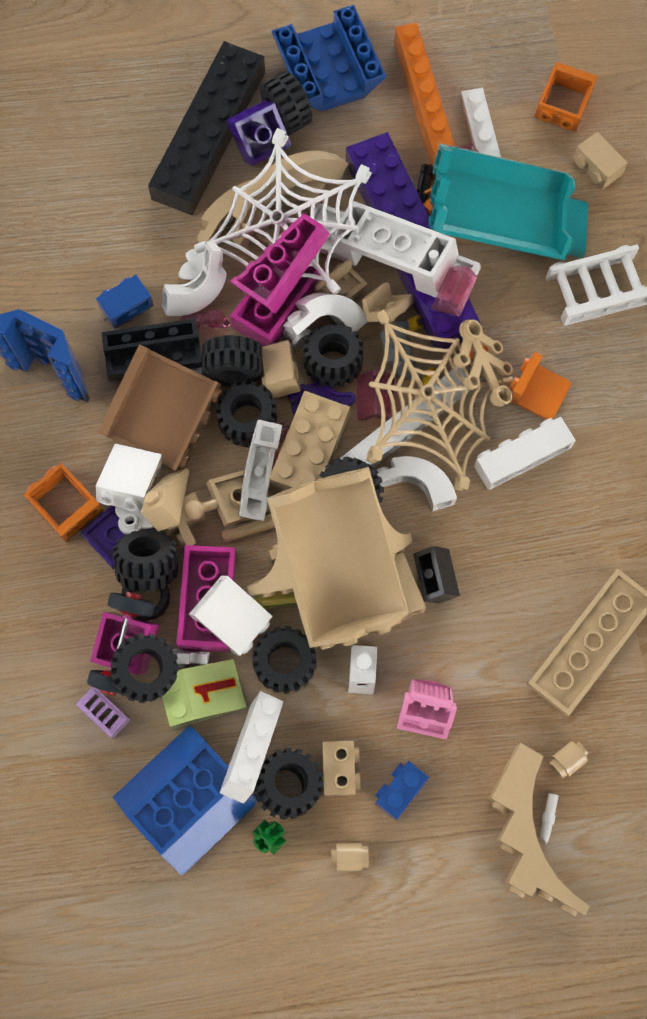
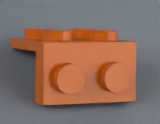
[509,351,571,420]

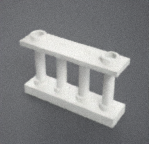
[546,244,647,326]

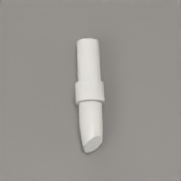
[539,793,559,845]

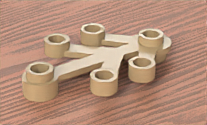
[453,320,513,407]

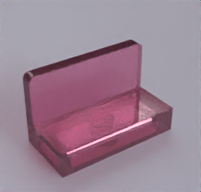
[357,369,394,421]

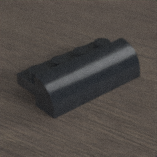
[102,318,202,382]

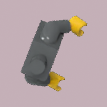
[380,315,436,385]

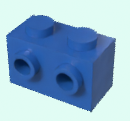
[96,275,154,330]
[375,761,429,821]

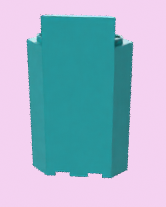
[428,144,588,260]

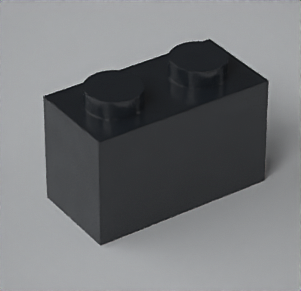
[413,546,460,603]

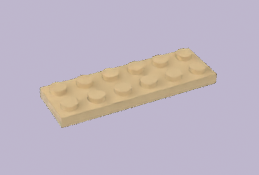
[526,568,647,717]

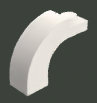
[161,241,227,316]
[282,293,367,335]
[377,456,457,511]

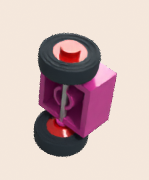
[87,591,159,695]

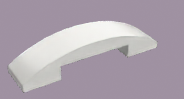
[239,420,282,521]

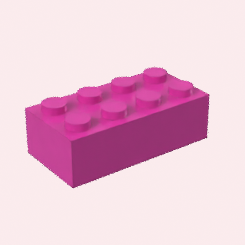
[230,266,323,347]
[177,545,237,652]

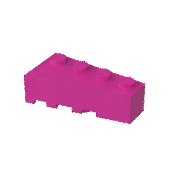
[230,213,330,314]

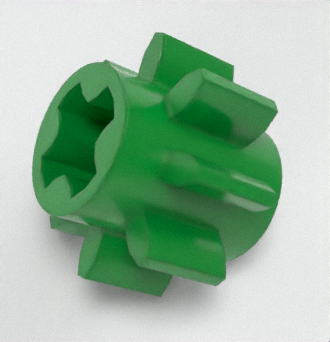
[252,820,286,855]

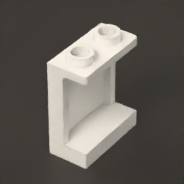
[96,444,162,512]
[189,576,273,656]

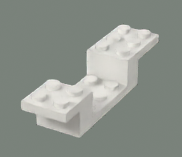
[309,201,481,306]

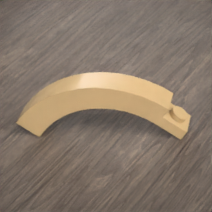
[231,151,348,249]
[197,179,325,243]

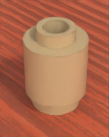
[549,741,588,779]
[331,843,369,871]

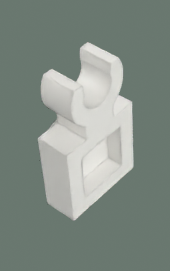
[172,649,210,668]

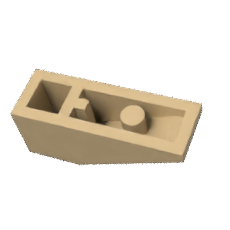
[141,468,189,531]

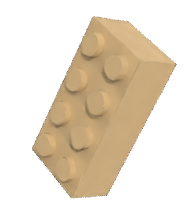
[269,391,350,491]

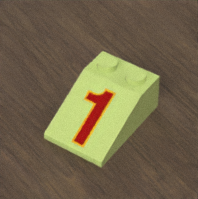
[157,659,247,730]

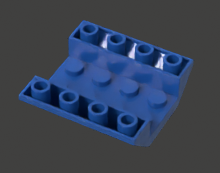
[272,4,386,111]
[0,309,90,402]
[113,725,258,876]

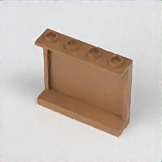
[97,344,222,471]

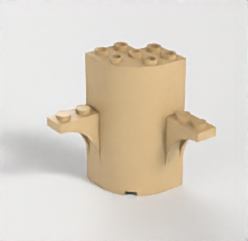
[247,467,413,649]

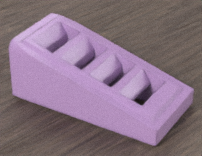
[76,687,131,739]

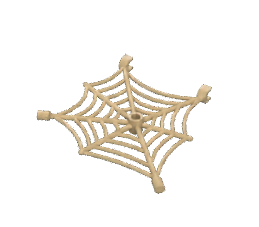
[366,309,513,492]

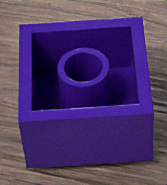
[226,100,292,166]

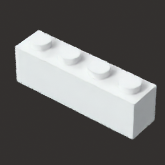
[474,417,576,491]
[220,691,284,803]

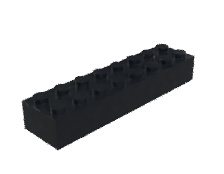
[148,41,265,215]

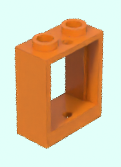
[534,61,598,132]
[23,463,103,542]

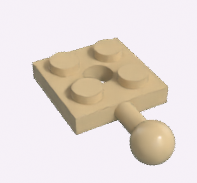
[184,470,270,527]

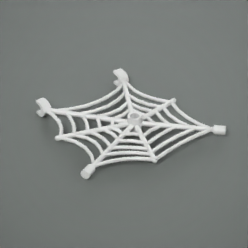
[194,128,372,294]

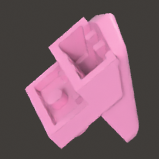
[397,679,457,740]

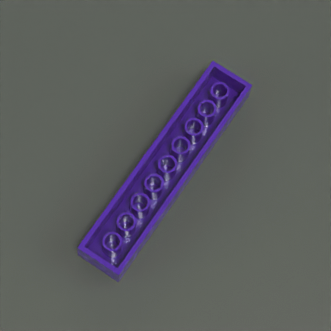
[345,132,482,353]

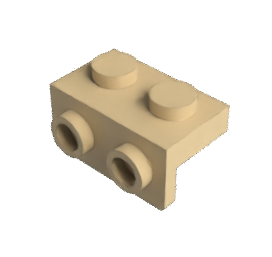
[314,259,367,300]
[362,283,414,323]

